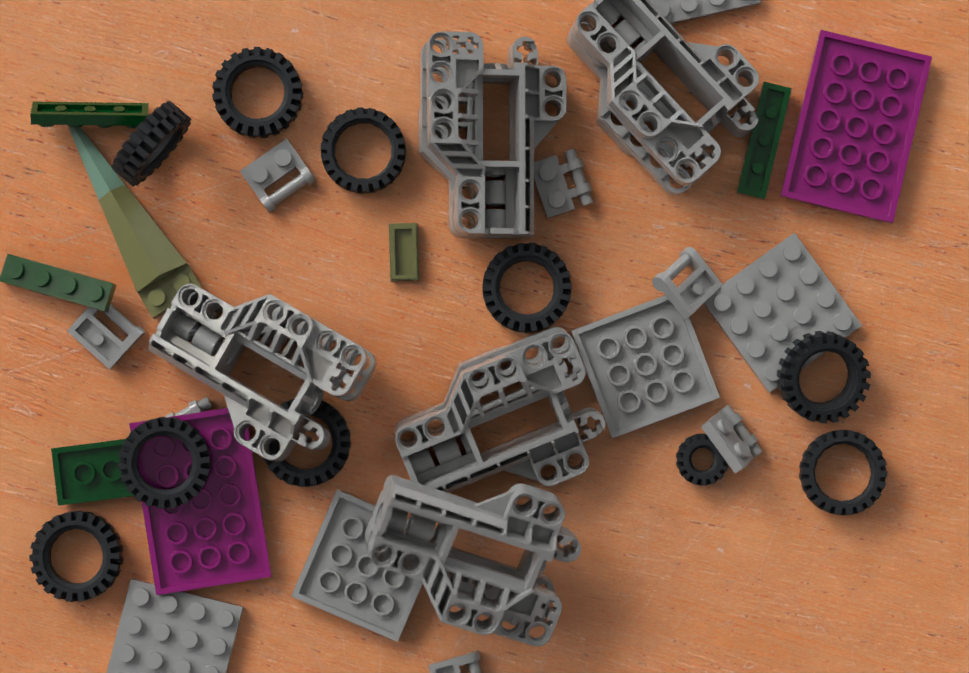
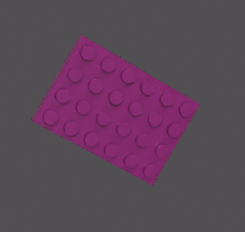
[780,30,932,224]
[129,408,272,595]

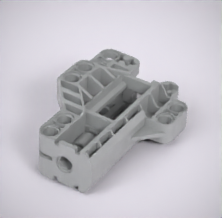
[567,0,759,196]
[418,31,567,239]
[149,284,377,462]
[394,326,605,493]
[365,474,581,647]

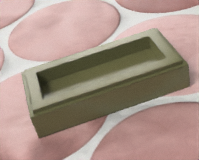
[389,223,419,281]

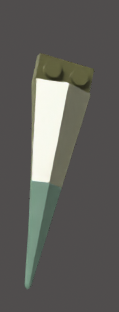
[68,126,203,319]

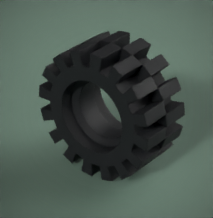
[676,434,728,486]

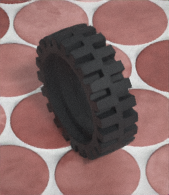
[321,107,406,194]
[799,430,887,515]

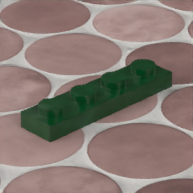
[736,82,792,200]
[30,101,149,128]
[0,254,117,313]

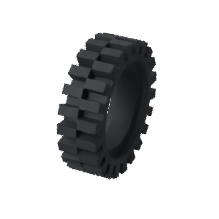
[212,47,303,139]
[111,101,191,187]
[482,242,572,333]
[777,331,871,424]
[263,399,351,487]
[118,417,211,509]
[29,511,123,602]

